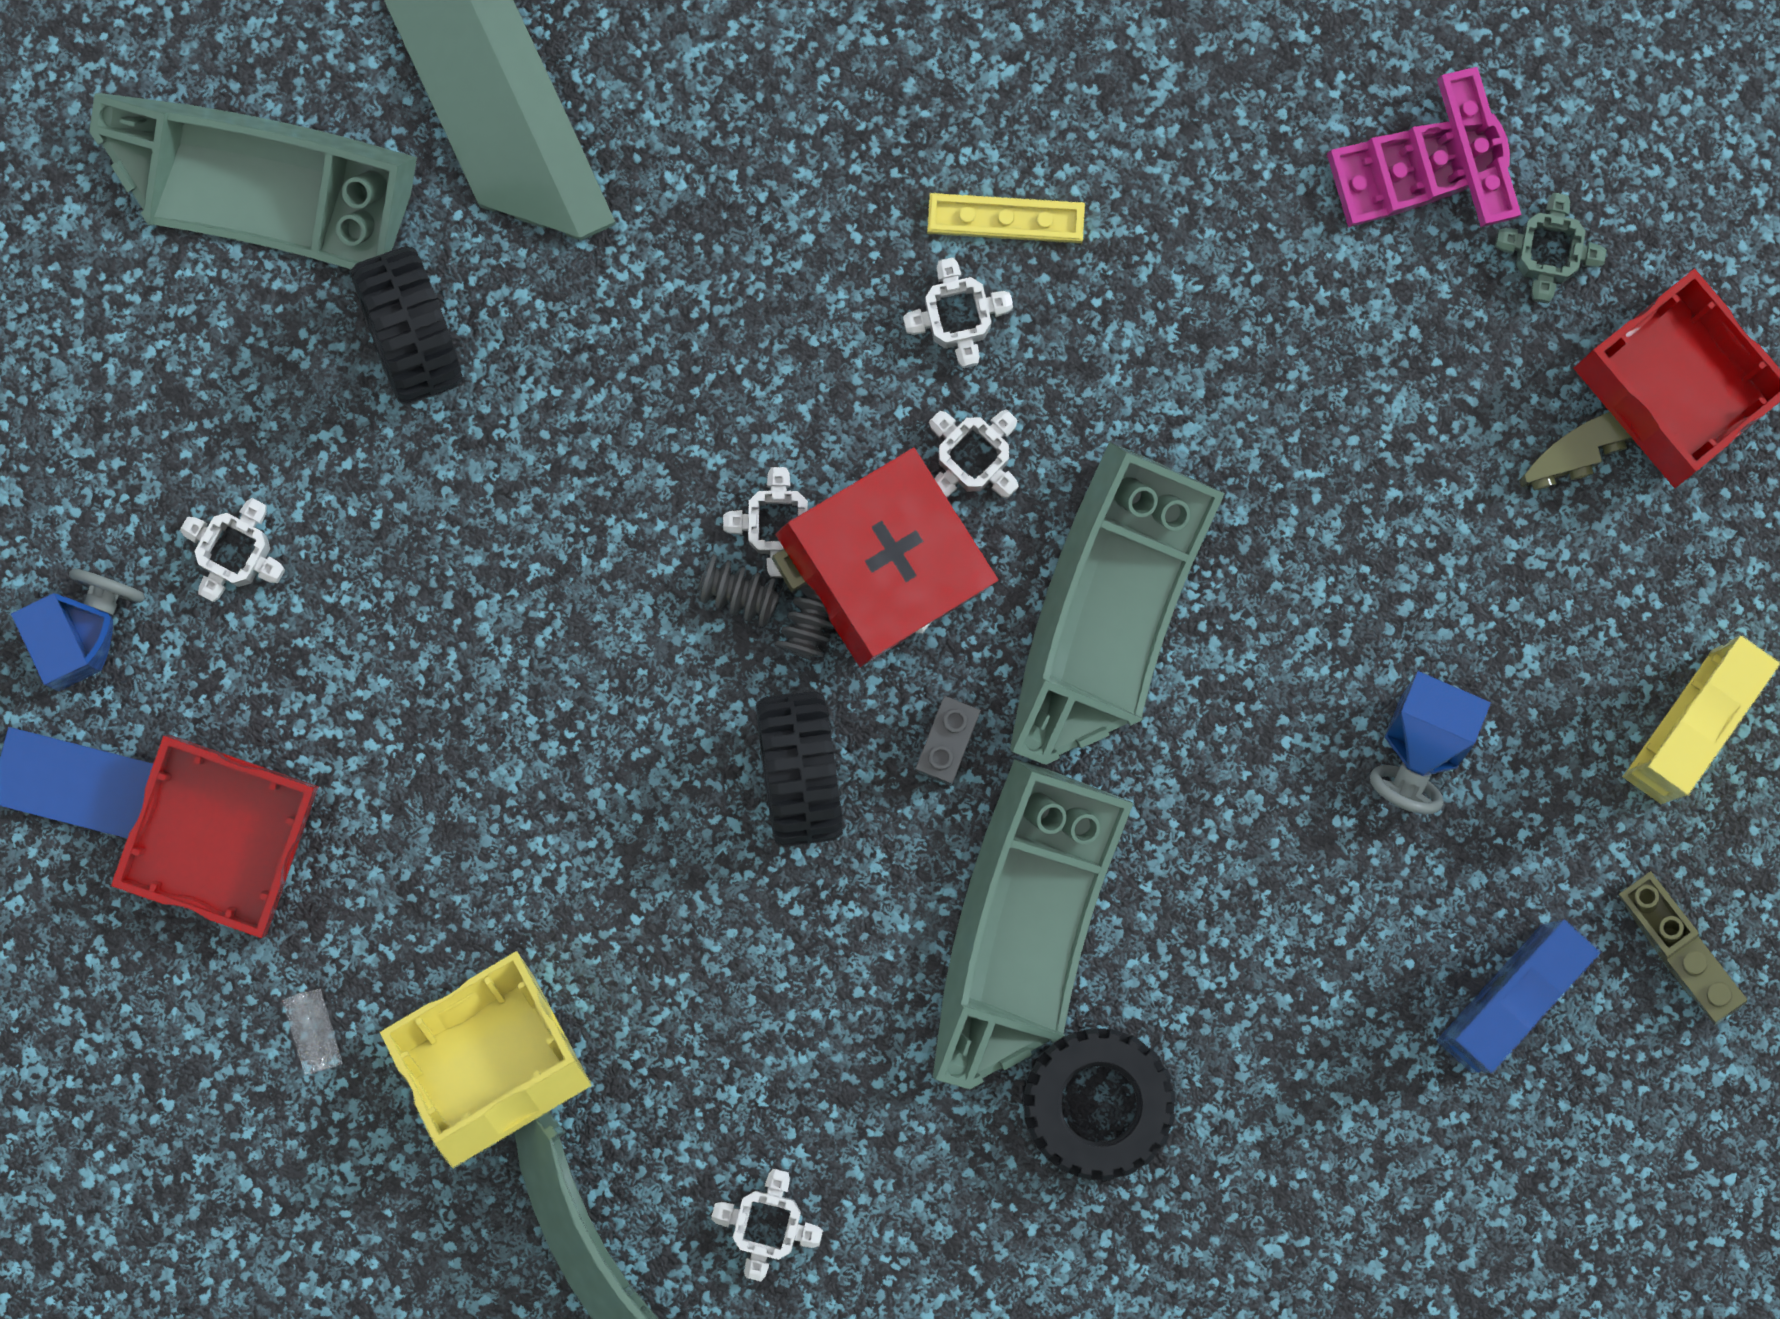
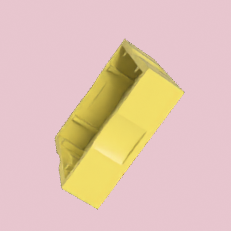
[1622,635,1780,804]
[380,951,592,1168]

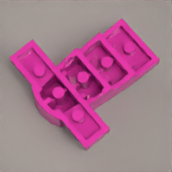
[1327,67,1521,227]

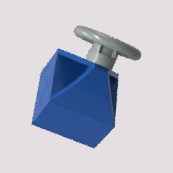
[11,568,145,692]
[1370,671,1491,814]

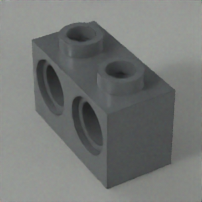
[915,696,981,786]

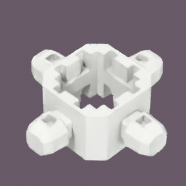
[903,258,1013,368]
[929,410,1019,499]
[723,467,808,578]
[180,498,285,602]
[711,1169,823,1281]

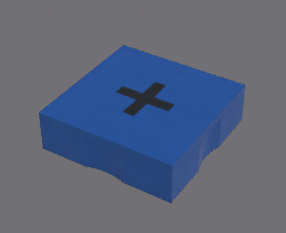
[1436,919,1601,1073]

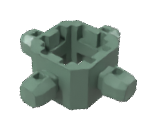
[1495,193,1606,303]

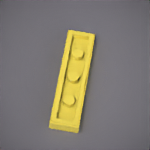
[927,193,1085,243]

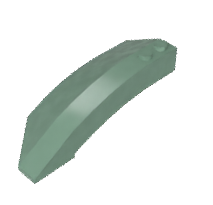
[384,0,616,240]
[89,93,417,269]
[1010,442,1225,765]
[933,759,1134,1089]
[515,1111,658,1319]

